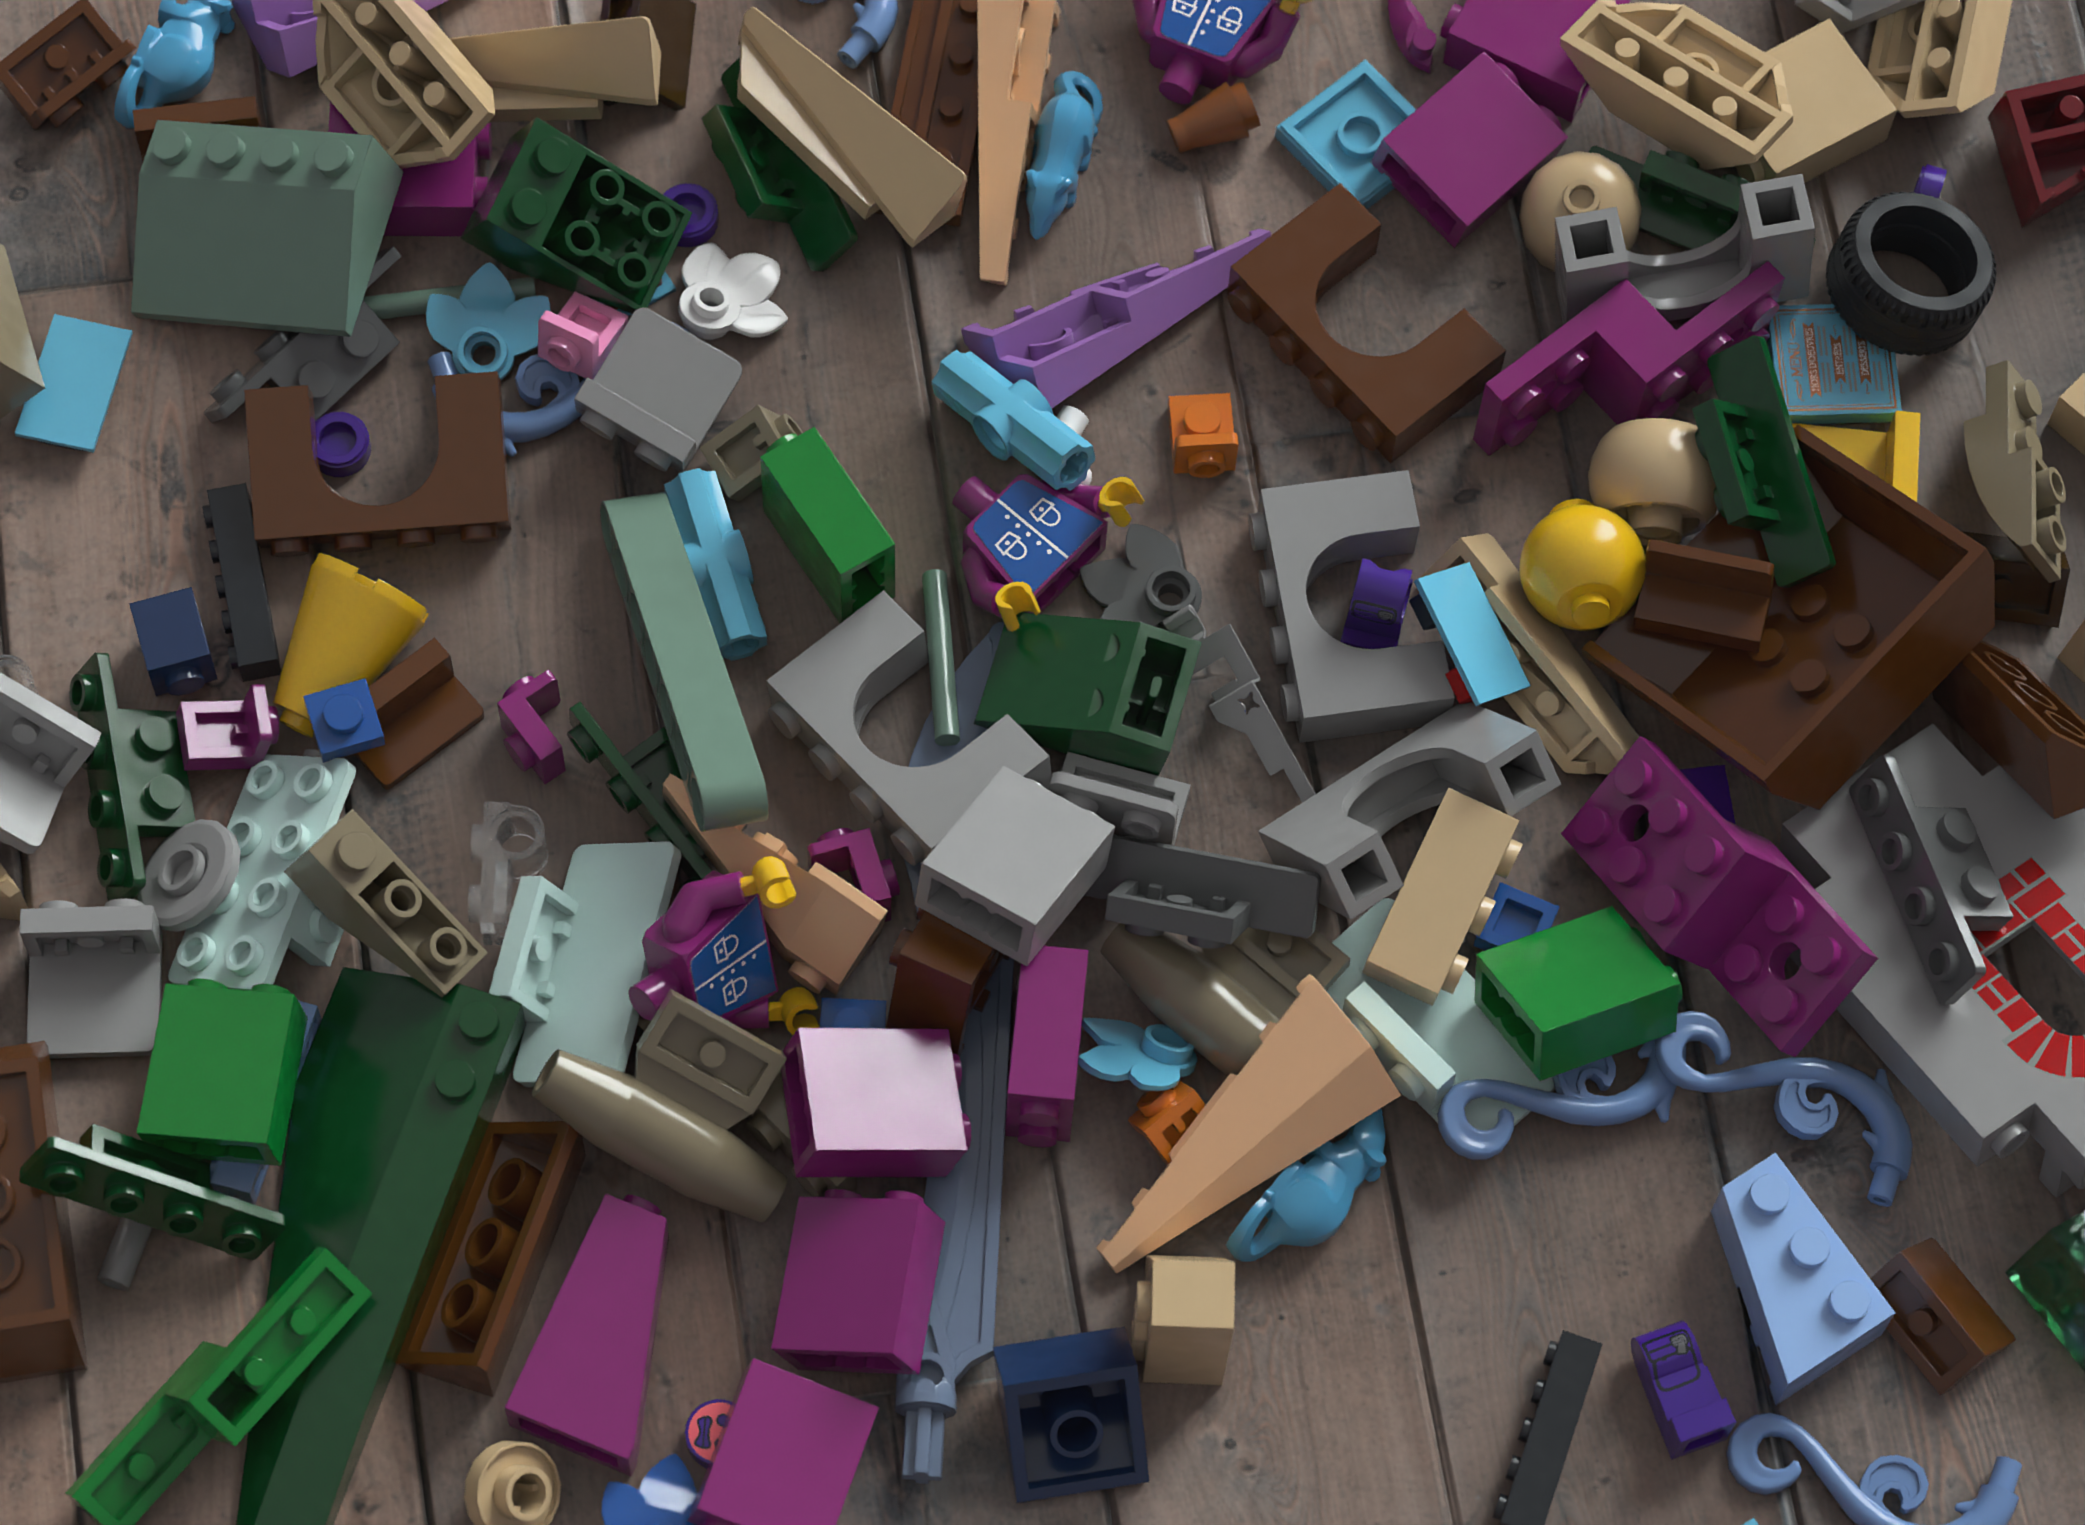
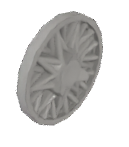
[138,819,241,932]

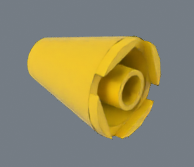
[273,553,429,738]

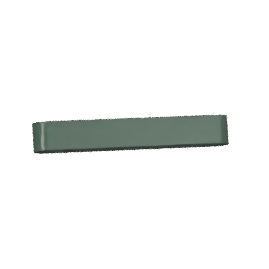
[600,492,768,832]

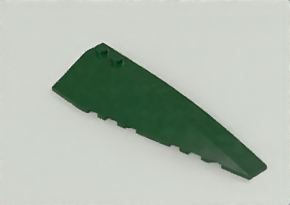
[236,967,526,1525]

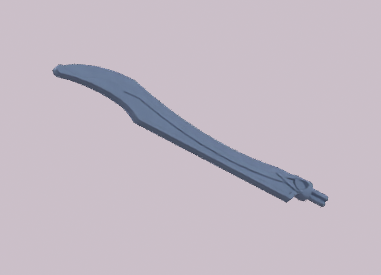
[895,622,1014,1484]

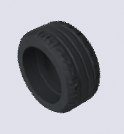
[1825,192,1997,356]

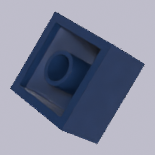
[993,1326,1150,1503]

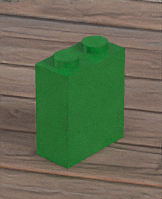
[760,426,895,623]
[1474,906,1682,1081]
[136,978,308,1166]

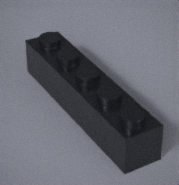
[202,483,282,682]
[1493,1330,1603,1525]

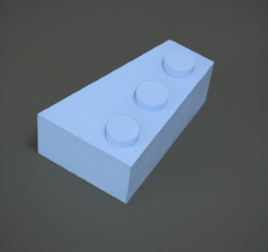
[1711,1153,1895,1405]

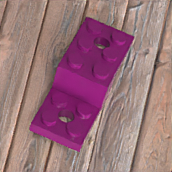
[1473,261,1785,456]
[1561,736,1879,1057]

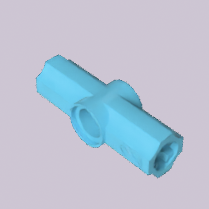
[931,350,1096,491]
[664,468,767,661]

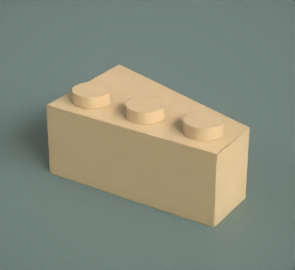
[1362,787,1523,1006]
[1130,1255,1235,1385]

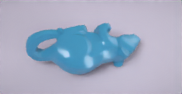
[114,0,235,129]
[1025,71,1103,240]
[1226,1108,1386,1262]

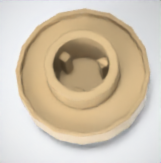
[464,1441,561,1525]

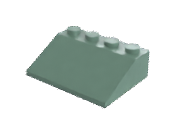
[131,120,403,337]

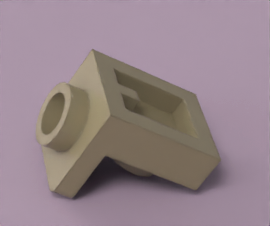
[700,405,803,502]

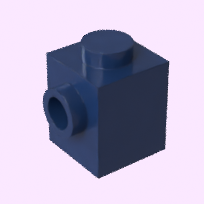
[129,587,218,696]

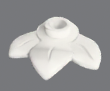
[678,243,788,340]

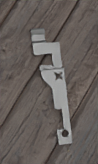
[1163,604,1316,803]

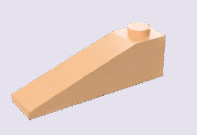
[662,773,888,995]

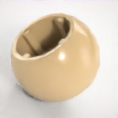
[1588,418,1718,546]

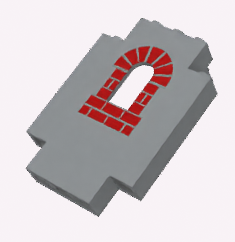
[1779,723,2085,1198]

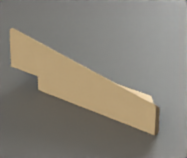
[737,7,967,248]
[449,16,661,122]
[1419,533,1639,775]

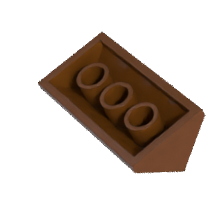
[1932,640,2085,819]
[395,1121,586,1398]

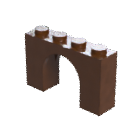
[1227,183,1506,463]
[244,371,512,557]

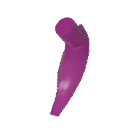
[1388,0,1436,74]

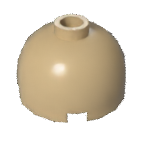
[1520,151,1642,272]

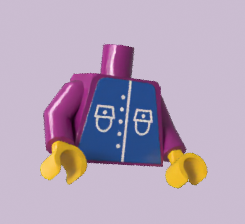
[1132,0,1312,104]
[952,474,1144,632]
[628,856,819,1035]

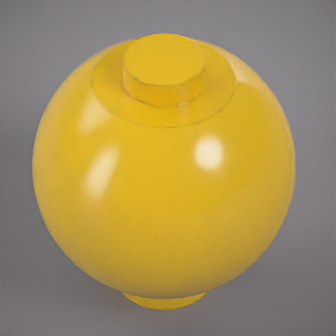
[1519,499,1646,631]

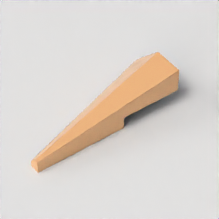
[977,0,1061,286]
[1096,974,1401,1274]

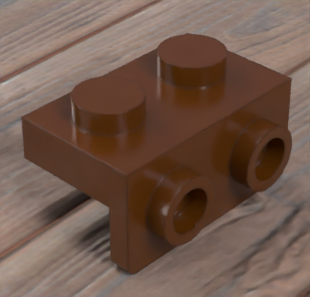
[0,0,136,130]

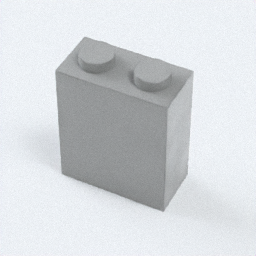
[914,766,1115,966]

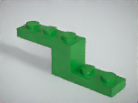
[65,1246,373,1525]

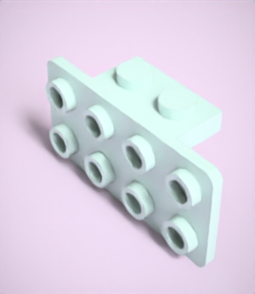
[168,754,356,990]
[489,842,681,1087]
[1327,898,1555,1131]

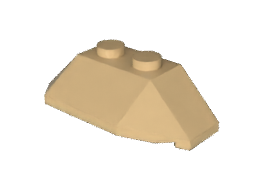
[312,0,495,169]
[1560,0,1793,170]
[1867,0,2012,118]

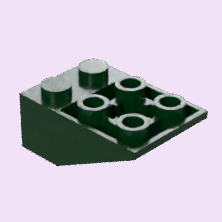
[461,117,692,314]
[974,613,1202,776]

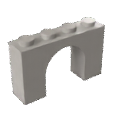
[1555,174,1815,325]
[1248,470,1455,743]
[766,590,1052,866]
[1258,702,1561,920]

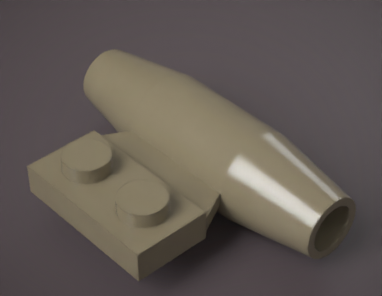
[1101,923,1350,1077]
[532,989,787,1223]

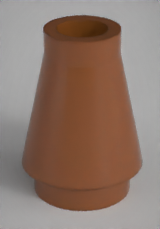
[1166,81,1261,154]

